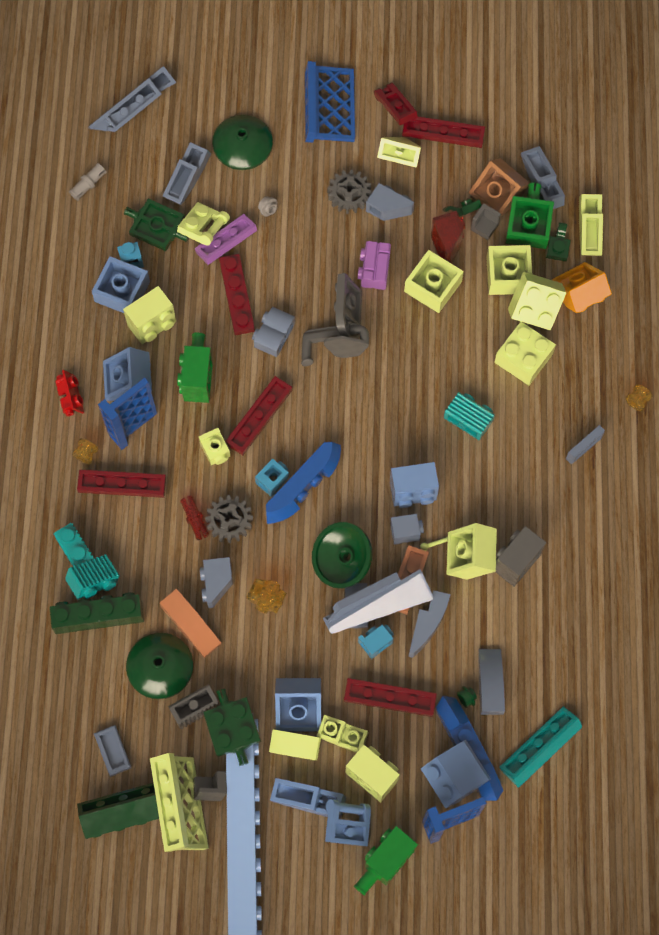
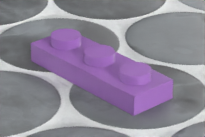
[195,214,257,265]

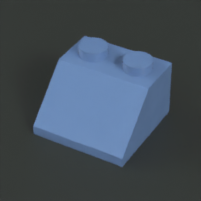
[103,347,152,401]
[275,678,321,732]
[421,740,491,808]

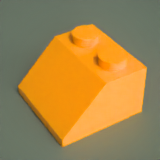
[551,262,612,313]

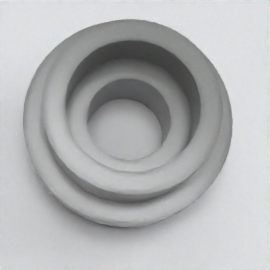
[258,196,277,217]

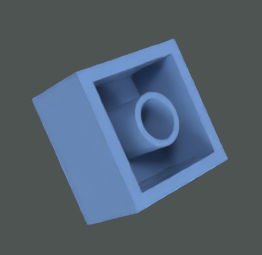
[92,256,150,313]
[390,462,439,508]

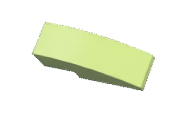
[579,194,603,256]

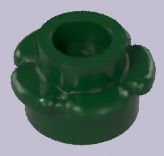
[457,686,477,708]

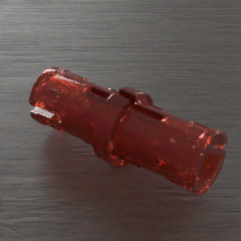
[180,496,209,540]

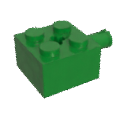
[505,183,554,249]
[177,332,213,403]
[353,826,418,896]

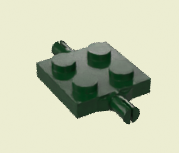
[124,198,189,251]
[203,689,261,766]

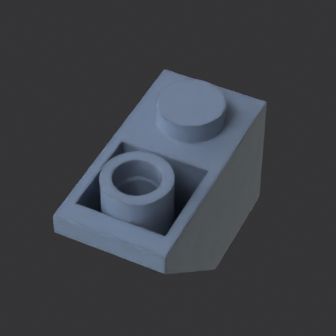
[366,183,414,221]
[200,557,233,608]

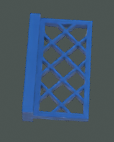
[305,61,355,143]
[98,378,157,450]
[422,797,487,844]

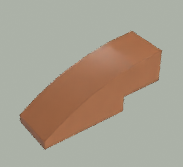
[159,589,221,658]

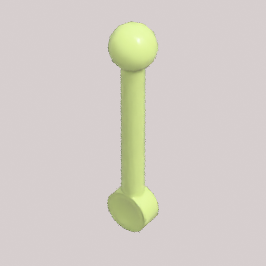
[420,537,448,551]

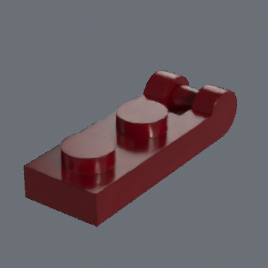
[374,82,418,125]

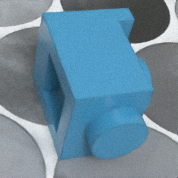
[117,242,144,268]
[255,459,289,497]
[358,624,394,659]

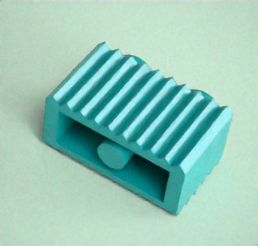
[444,392,495,440]
[54,523,94,566]
[65,554,120,599]

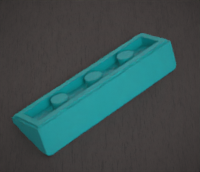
[499,706,582,788]

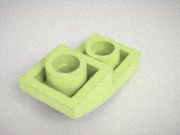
[317,715,369,753]
[269,729,321,760]

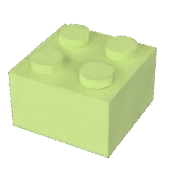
[486,245,532,295]
[404,250,464,313]
[508,271,567,330]
[123,286,176,344]
[494,322,556,386]
[446,523,497,580]
[345,745,400,803]

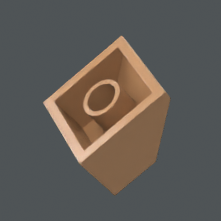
[469,158,529,218]

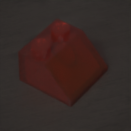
[431,211,466,264]

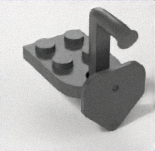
[301,273,369,366]

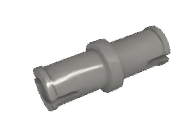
[69,163,107,201]

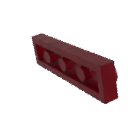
[402,116,485,148]
[219,254,255,335]
[225,376,293,456]
[77,470,166,498]
[344,678,437,717]

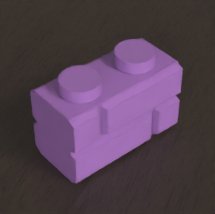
[358,241,391,290]

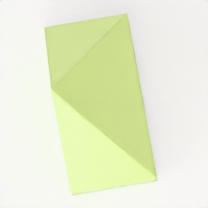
[377,137,421,167]

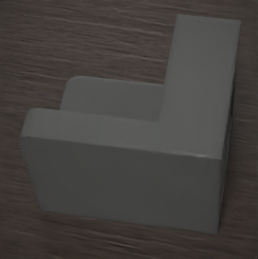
[471,204,501,240]
[193,771,227,801]

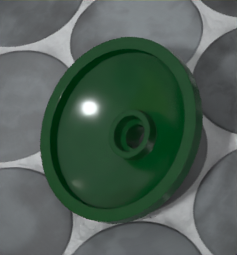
[212,115,273,170]
[312,522,372,589]
[126,633,194,699]

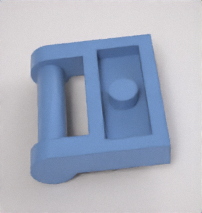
[325,799,371,846]

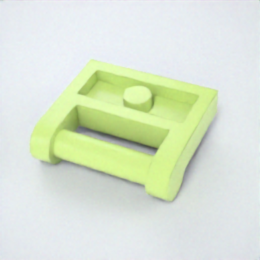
[177,202,230,245]

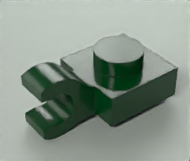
[443,197,482,222]
[546,222,571,262]

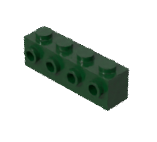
[50,592,144,634]
[77,782,159,839]

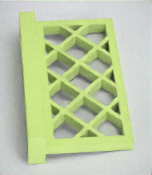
[150,753,209,852]

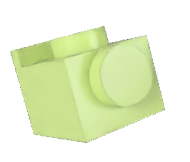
[199,428,230,465]

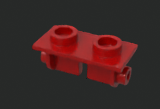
[55,370,84,416]

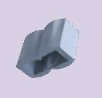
[252,307,295,357]

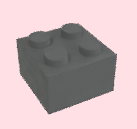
[496,526,546,587]

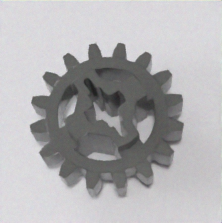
[327,170,372,214]
[205,495,253,543]

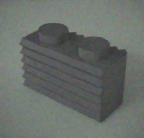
[168,684,219,729]

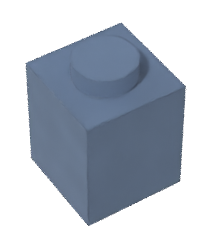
[390,514,424,544]

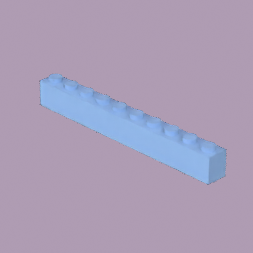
[226,714,262,935]

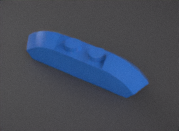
[266,442,341,524]
[435,696,504,801]

